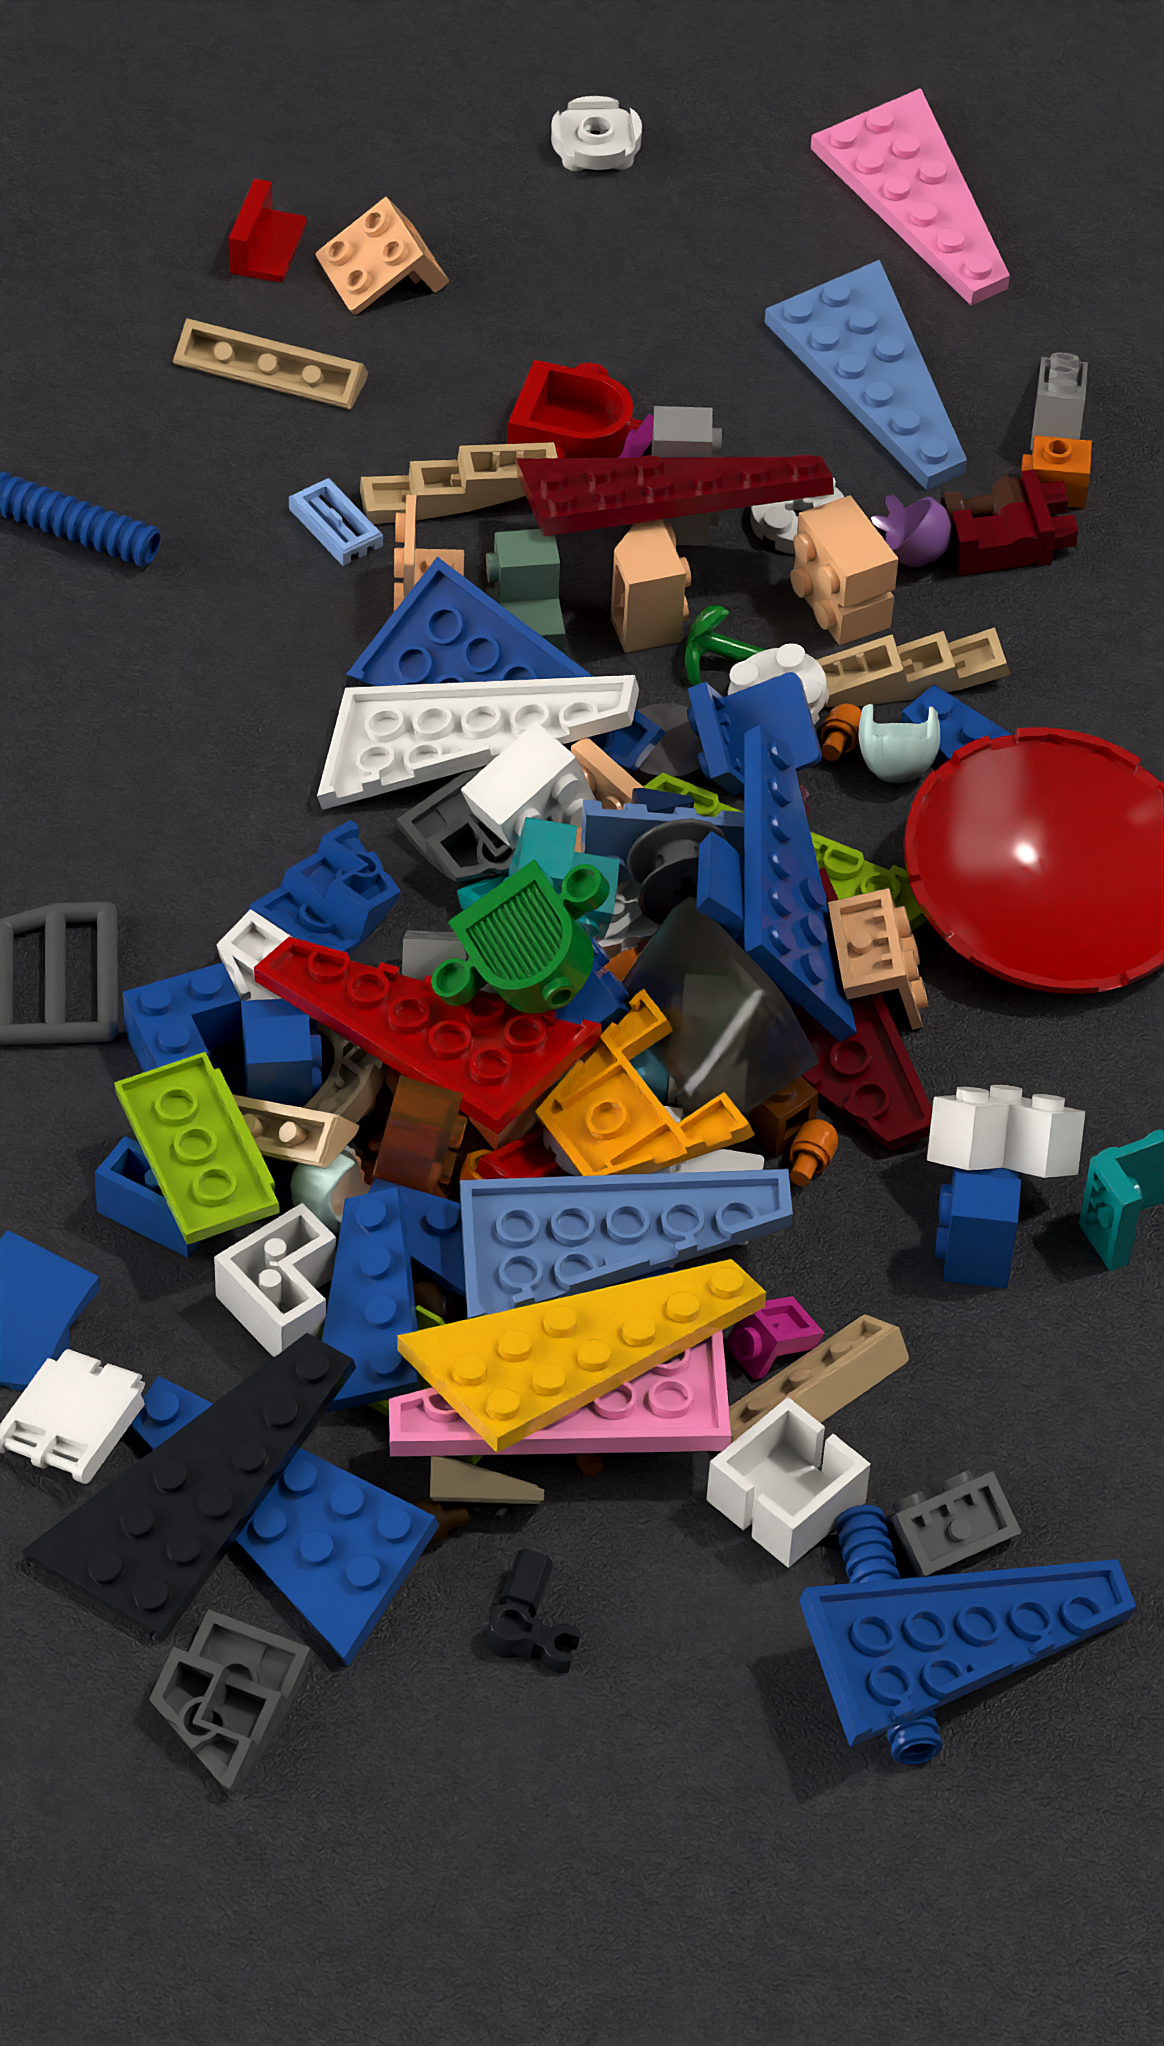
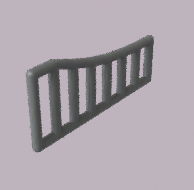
[0,901,119,1045]

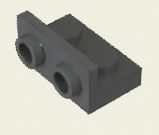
[885,1469,1022,1577]

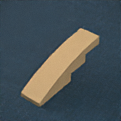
[360,442,558,524]
[816,627,1011,707]

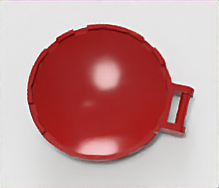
[903,727,1164,994]

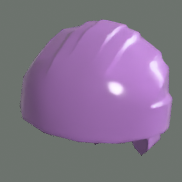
[870,495,952,568]

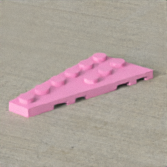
[811,88,1010,306]
[389,1330,731,1457]

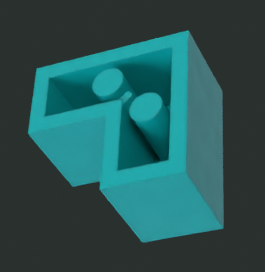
[508,817,620,938]

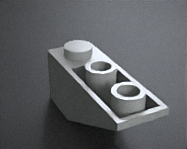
[1030,353,1088,450]

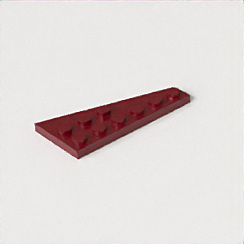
[516,455,834,537]

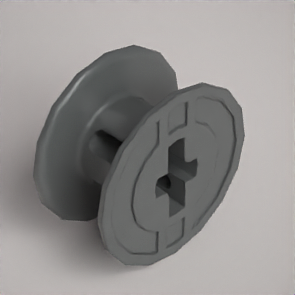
[626,818,727,927]

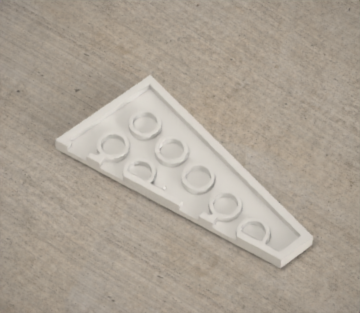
[317,675,639,810]

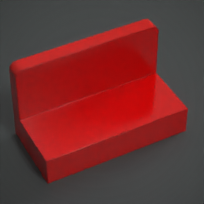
[229,178,307,283]

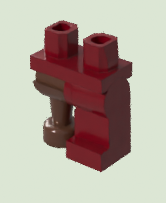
[940,469,1078,576]

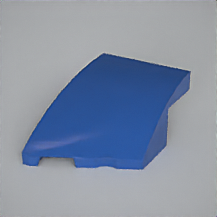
[247,820,401,955]
[696,831,801,1008]
[0,1230,100,1391]

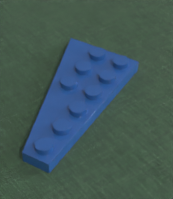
[744,724,857,1042]

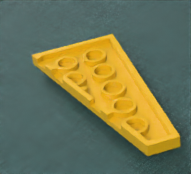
[397,1259,766,1453]

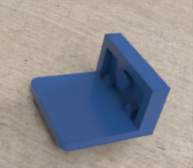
[687,672,822,797]

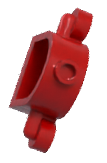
[507,359,643,458]

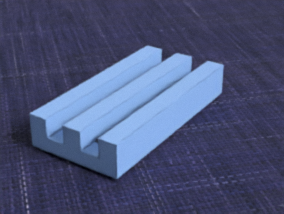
[289,478,383,566]

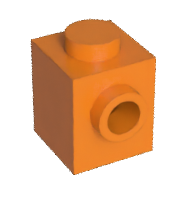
[1020,435,1092,508]

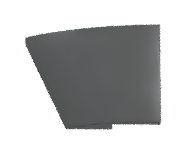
[397,766,516,882]
[149,1609,315,1793]

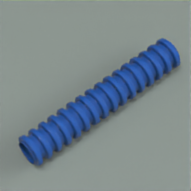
[0,471,161,568]
[835,1505,943,1765]

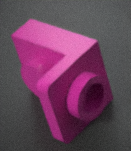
[725,1296,824,1379]

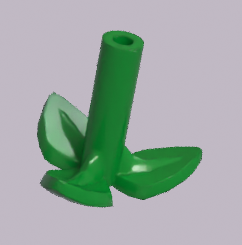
[684,605,766,686]

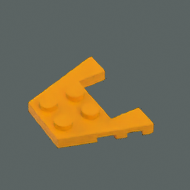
[535,989,755,1176]

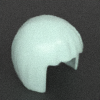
[858,704,940,783]
[290,1145,371,1234]

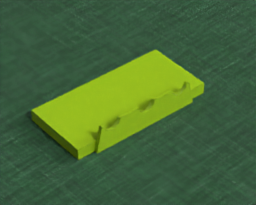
[114,1052,280,1245]

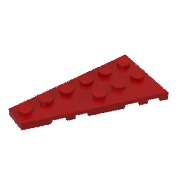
[254,936,602,1134]

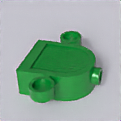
[431,859,610,1013]

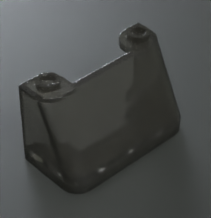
[620,896,820,1117]

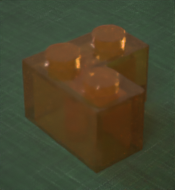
[370,1075,468,1196]

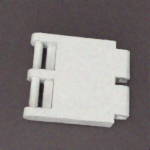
[0,1349,145,1484]

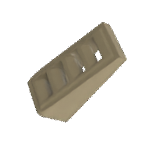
[430,1456,544,1504]

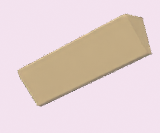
[173,318,368,410]
[232,1094,359,1169]
[721,1314,909,1452]

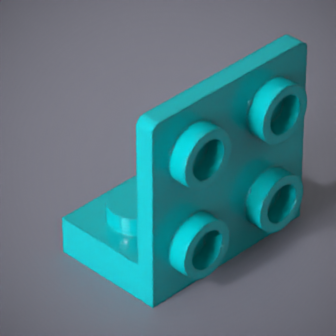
[1079,1130,1164,1271]

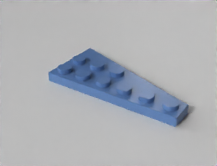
[765,260,967,491]
[460,1169,793,1319]

